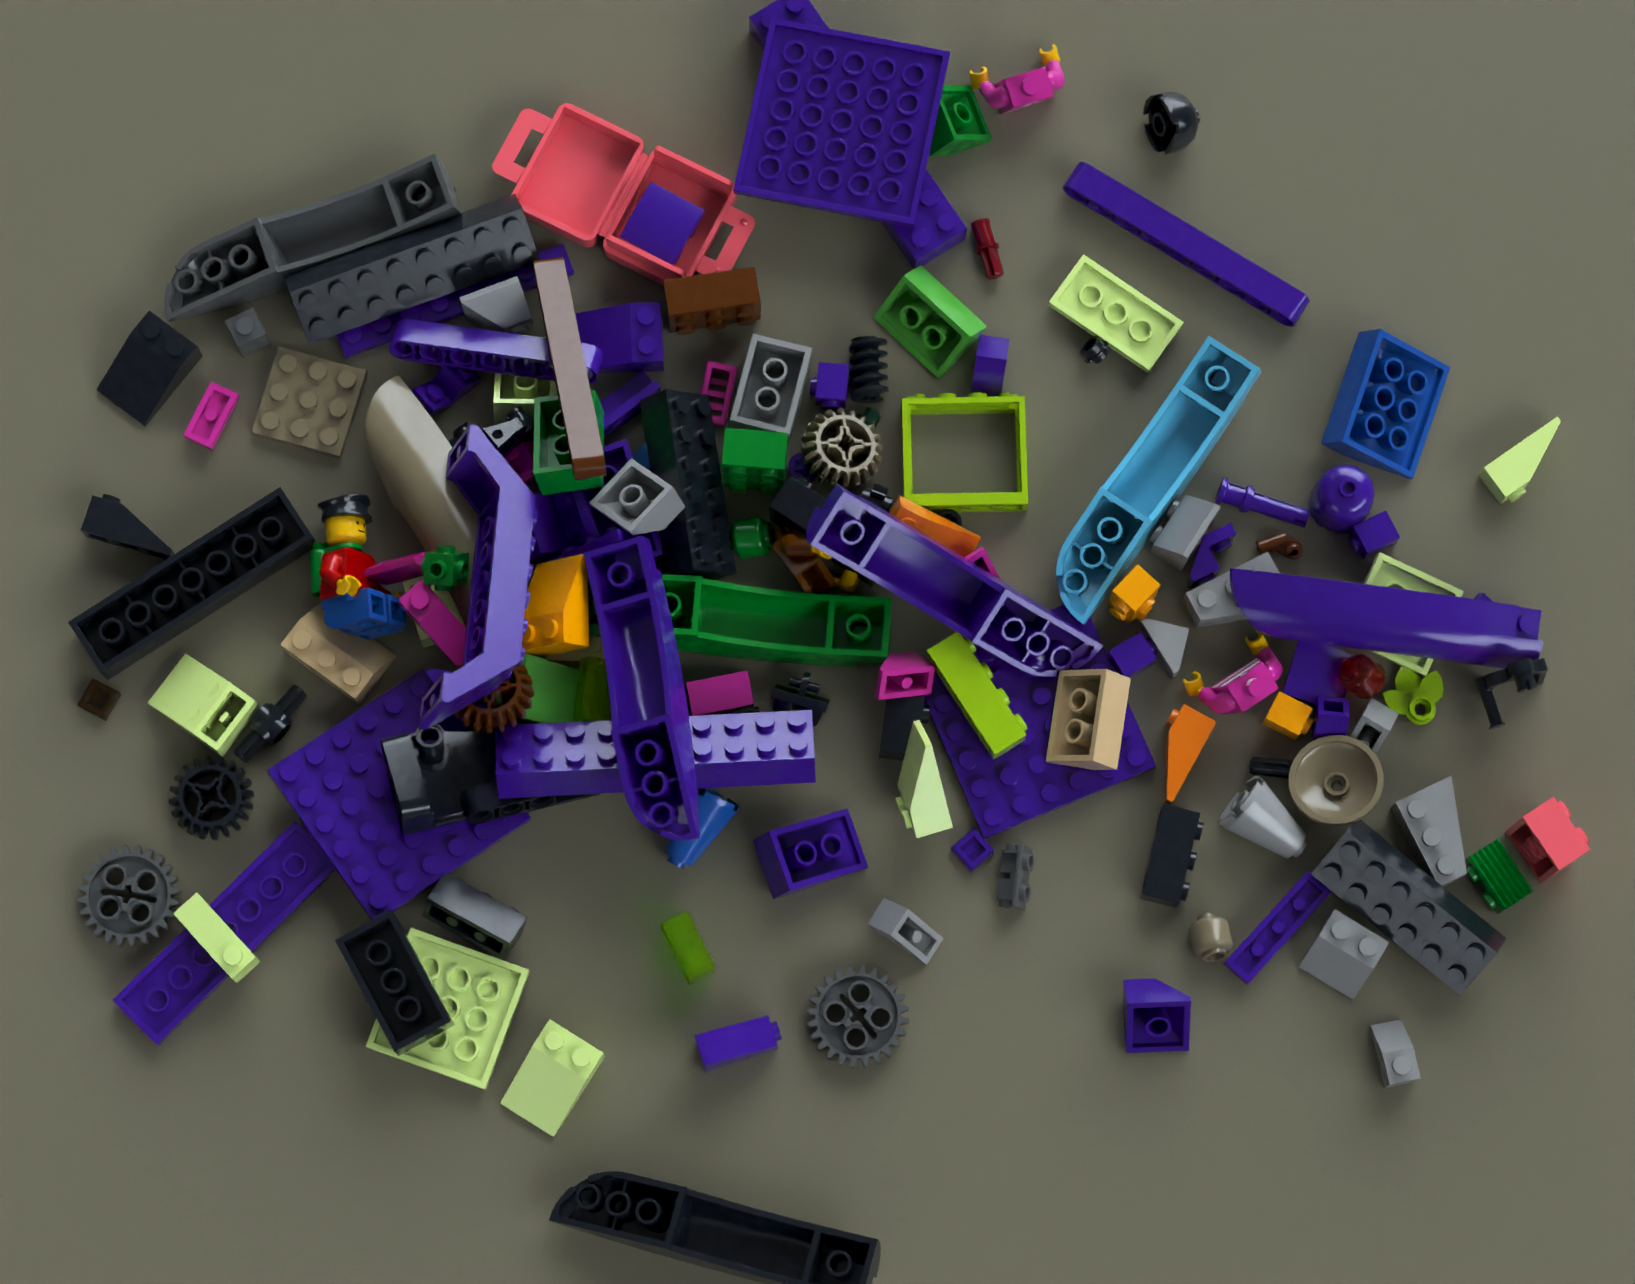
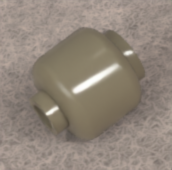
[1189,913,1233,962]

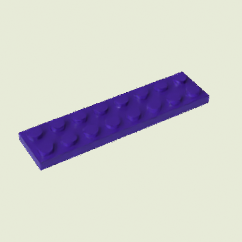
[113,821,336,1046]

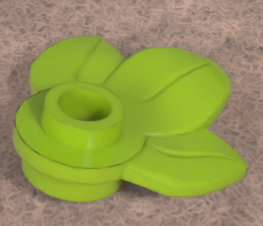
[1383,667,1444,725]

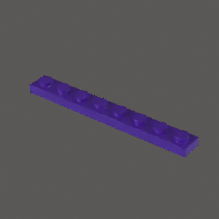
[337,244,574,358]

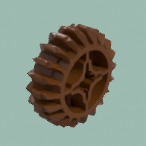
[454,665,534,734]

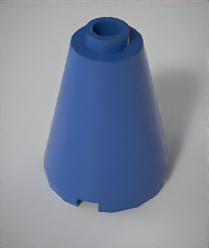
[664,788,740,869]

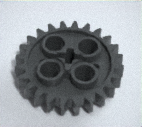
[77,845,182,948]
[807,965,909,1069]

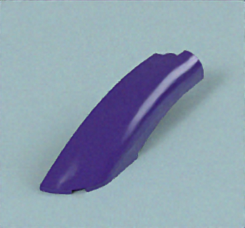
[806,484,1103,677]
[584,535,700,841]
[1230,568,1543,669]

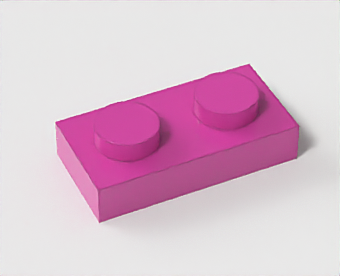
[183,382,240,451]

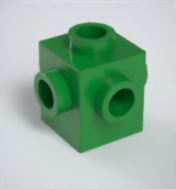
[421,545,469,591]

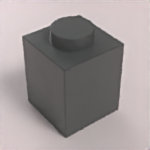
[225,308,270,357]

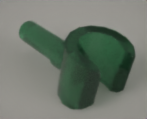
[836,407,881,427]

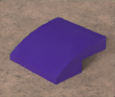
[620,182,706,265]
[1282,641,1357,709]

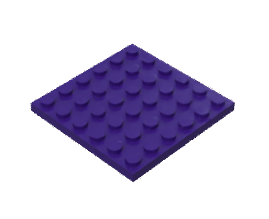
[733,18,950,228]
[921,604,1156,839]
[267,668,531,920]

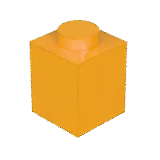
[1262,691,1314,741]

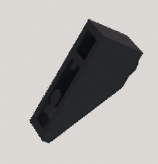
[81,494,174,560]

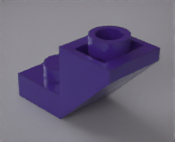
[412,366,482,417]
[1187,523,1236,588]

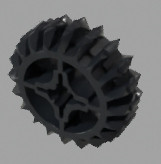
[169,756,255,841]

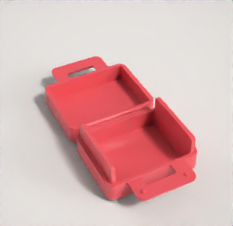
[492,103,755,286]

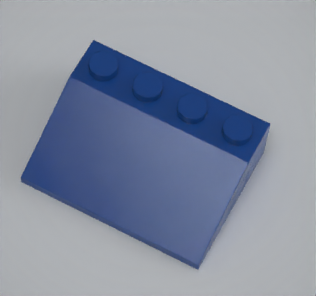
[1321,329,1450,479]

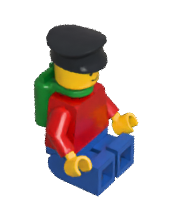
[309,493,407,639]

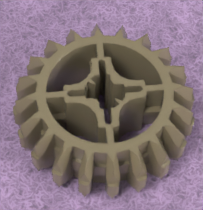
[800,408,883,489]

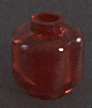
[1339,654,1386,699]

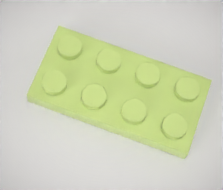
[1048,254,1184,373]

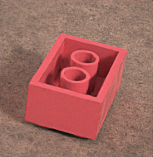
[1505,796,1591,883]

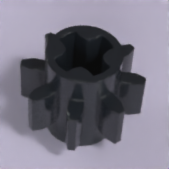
[861,483,894,513]

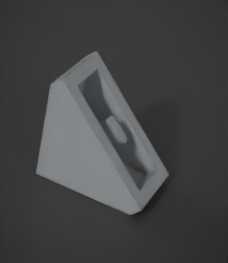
[1138,618,1189,679]

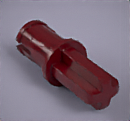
[971,218,1004,280]

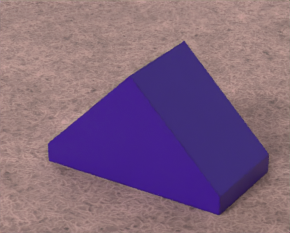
[970,335,1009,397]

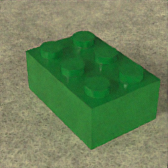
[533,390,604,495]
[722,428,788,495]

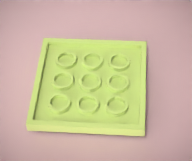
[365,928,530,1090]

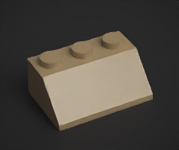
[280,602,397,705]
[1046,669,1131,770]

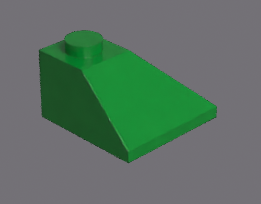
[929,85,993,156]

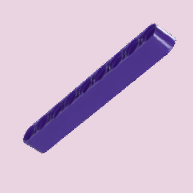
[1063,162,1310,327]

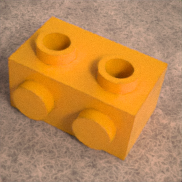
[1107,564,1161,624]

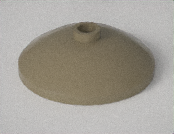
[1288,735,1384,826]

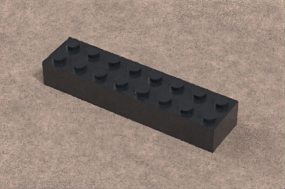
[284,194,540,344]
[68,487,316,680]

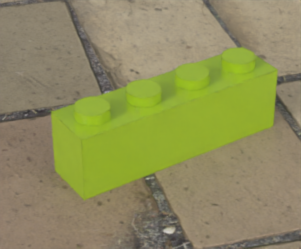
[926,632,1028,760]

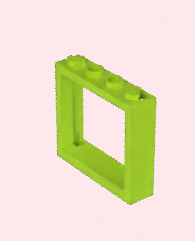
[901,392,1028,513]

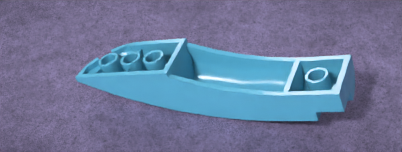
[1056,335,1262,624]

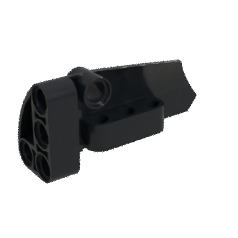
[380,724,600,836]

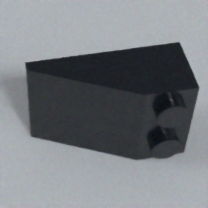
[96,310,203,426]

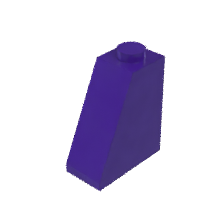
[695,1016,782,1072]

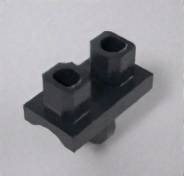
[771,671,830,726]

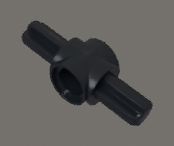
[234,685,307,763]

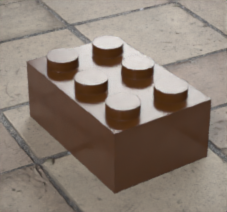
[663,267,761,335]

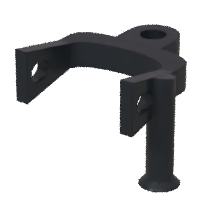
[453,406,534,458]
[1475,658,1548,729]

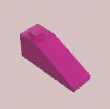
[398,579,466,668]

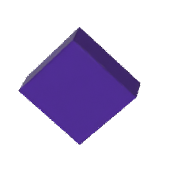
[950,827,995,872]

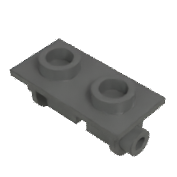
[996,843,1034,911]

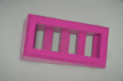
[701,361,738,427]

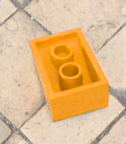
[521,554,589,656]

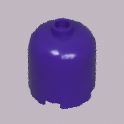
[1308,465,1375,534]

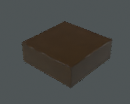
[77,678,122,721]

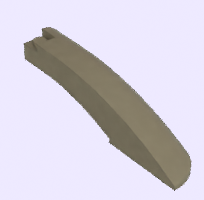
[364,375,528,654]

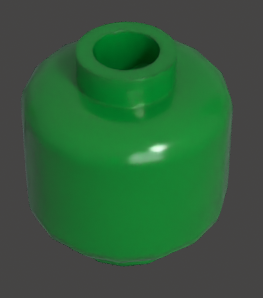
[730,517,775,559]

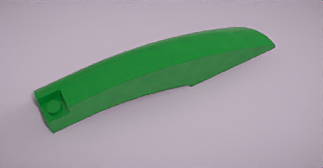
[588,574,892,667]

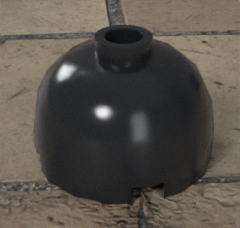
[1143,92,1200,154]

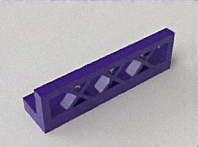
[600,371,661,439]

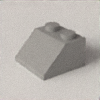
[589,458,685,535]
[1149,495,1220,571]
[1298,909,1389,1000]

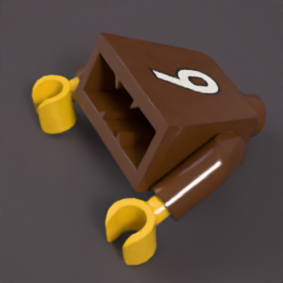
[772,526,859,594]

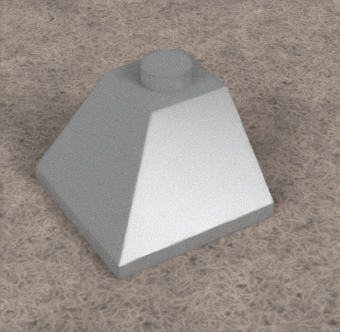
[459,276,534,335]

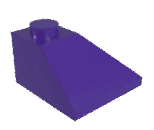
[1123,978,1191,1053]

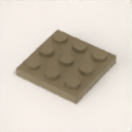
[251,346,368,459]

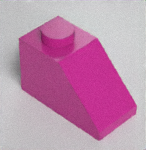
[875,651,936,700]

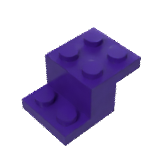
[529,490,596,564]

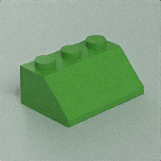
[873,265,987,379]

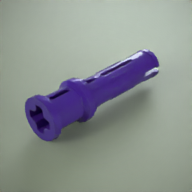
[1215,477,1310,528]

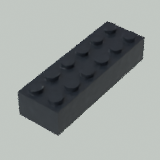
[640,389,736,580]
[1311,820,1507,995]

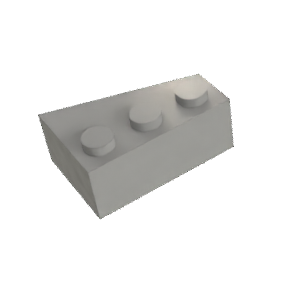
[1182,552,1279,628]
[1390,776,1467,887]

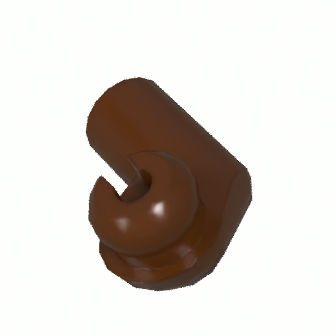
[1256,533,1303,560]

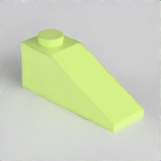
[1478,417,1561,504]
[173,892,261,983]

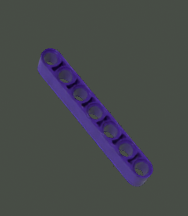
[389,319,603,385]

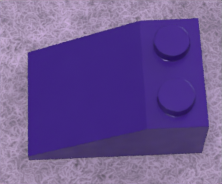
[575,302,664,374]
[753,808,868,899]

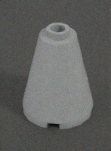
[1218,775,1307,859]

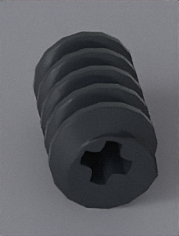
[849,336,889,403]

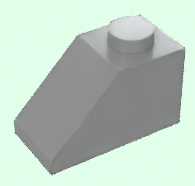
[1349,698,1399,754]
[868,898,944,965]
[1369,1019,1421,1088]

